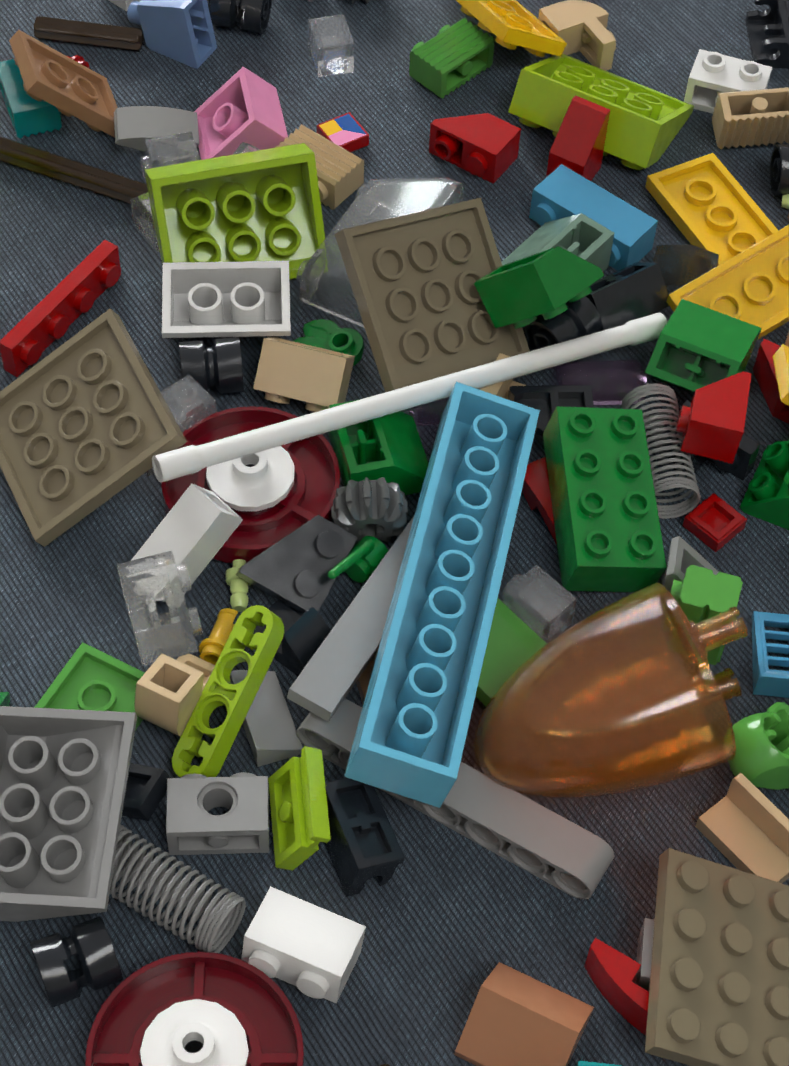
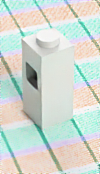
[124,483,243,605]

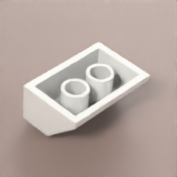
[162,261,291,338]

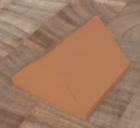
[454,962,594,1066]

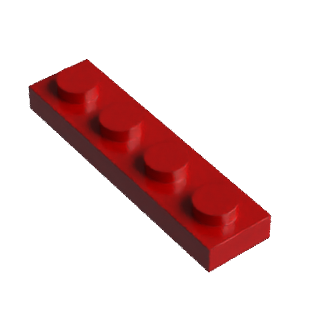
[0,240,121,377]

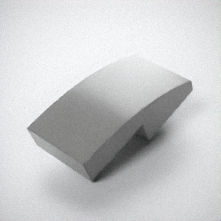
[114,106,199,153]

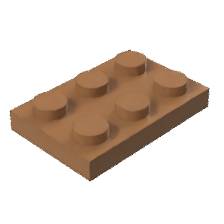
[9,30,118,138]

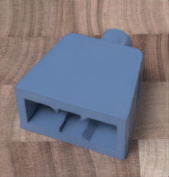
[127,0,217,69]

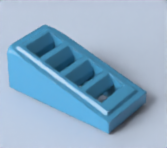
[752,611,789,698]

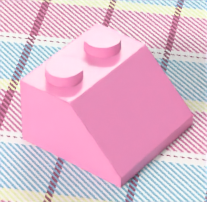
[194,67,288,160]

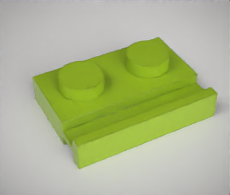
[268,746,331,871]

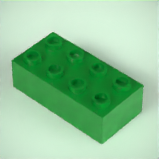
[543,406,667,592]

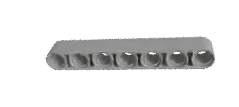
[296,698,615,900]

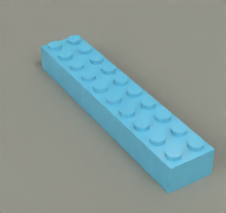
[344,382,540,808]

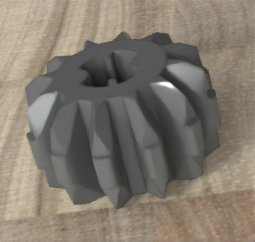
[331,477,408,544]

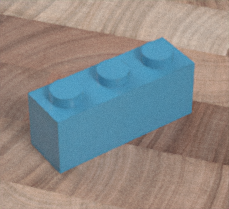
[529,164,658,271]

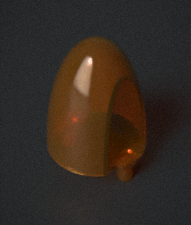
[473,583,748,798]

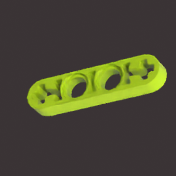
[172,605,284,778]

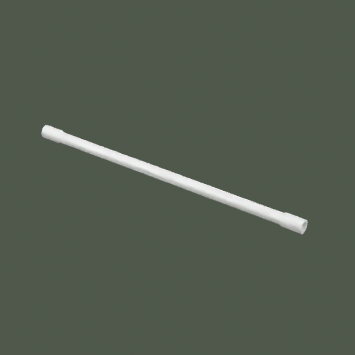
[152,312,668,483]

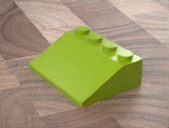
[508,54,694,170]
[144,143,330,279]

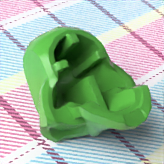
[724,702,789,790]

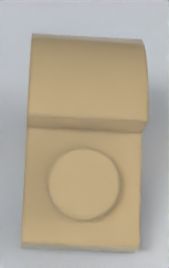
[538,0,616,71]
[135,651,215,737]

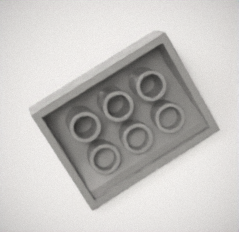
[0,706,137,922]

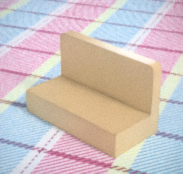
[695,773,789,883]

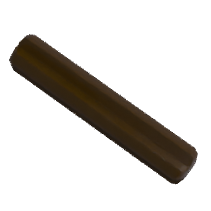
[34,16,143,51]

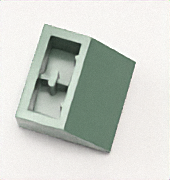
[502,213,615,272]

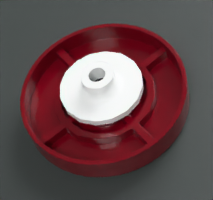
[161,406,340,563]
[85,952,304,1066]

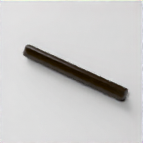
[0,136,151,211]

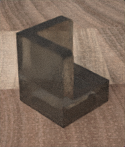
[653,245,719,288]

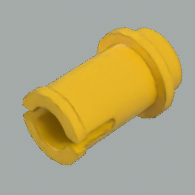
[199,608,238,665]

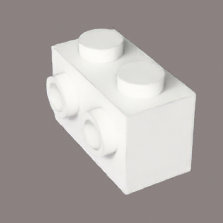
[684,49,772,114]
[241,886,366,1003]

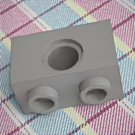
[166,772,269,855]

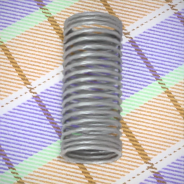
[621,383,701,519]
[110,824,246,953]

